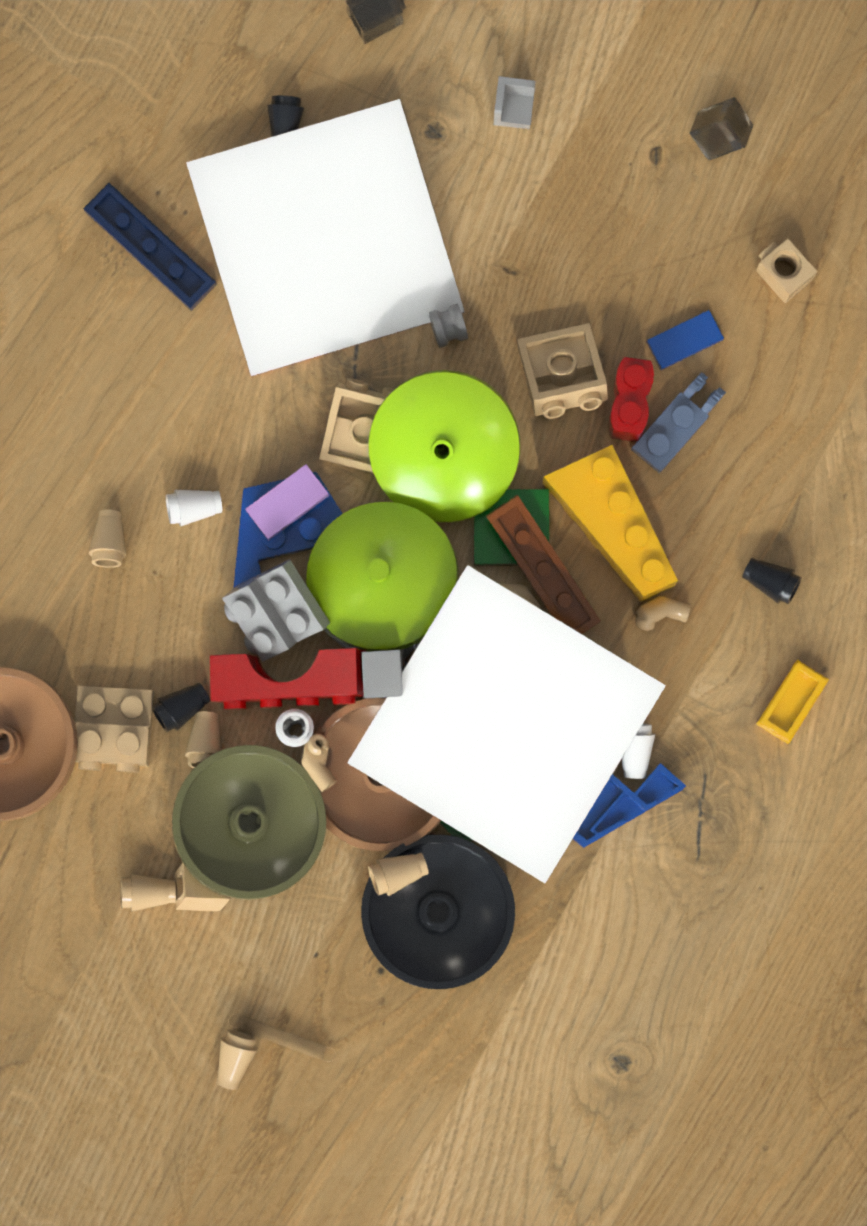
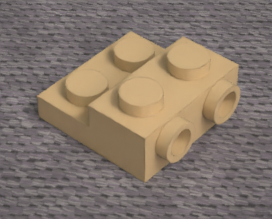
[517,323,608,419]
[319,378,394,473]
[75,686,154,773]

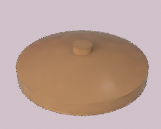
[0,668,78,821]
[316,697,442,851]

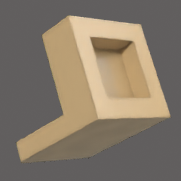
[174,863,230,911]

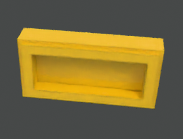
[756,659,829,744]

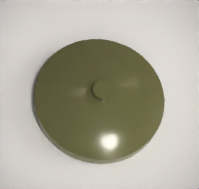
[172,745,326,900]

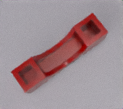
[210,648,367,710]

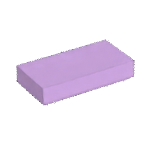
[246,464,329,541]

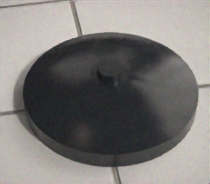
[361,835,515,989]

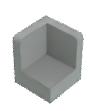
[493,76,536,129]
[361,650,405,698]

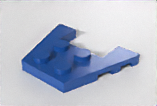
[234,472,343,587]
[573,763,686,848]

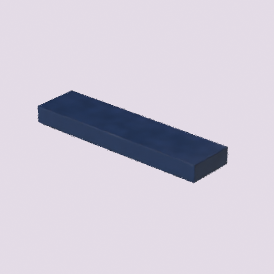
[83,183,217,311]

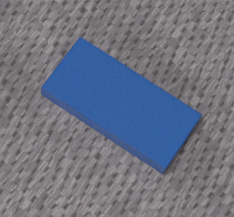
[646,310,724,370]

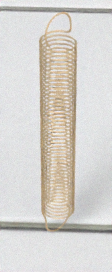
[228,1014,336,1062]

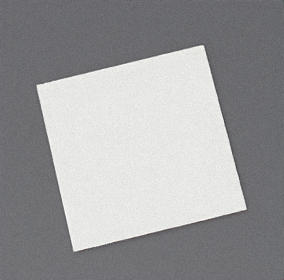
[186,99,465,377]
[347,565,666,883]

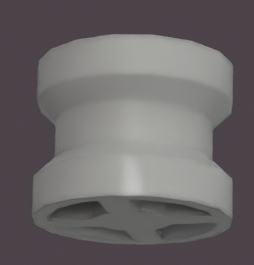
[429,303,468,348]

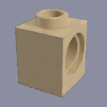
[756,239,818,304]

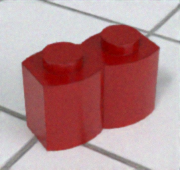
[608,357,654,442]

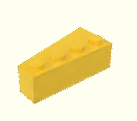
[542,445,678,602]

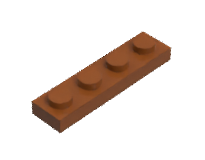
[486,495,601,634]

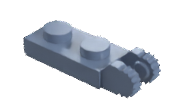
[631,372,726,474]

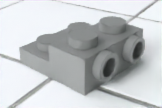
[222,559,330,662]

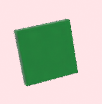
[474,489,550,566]

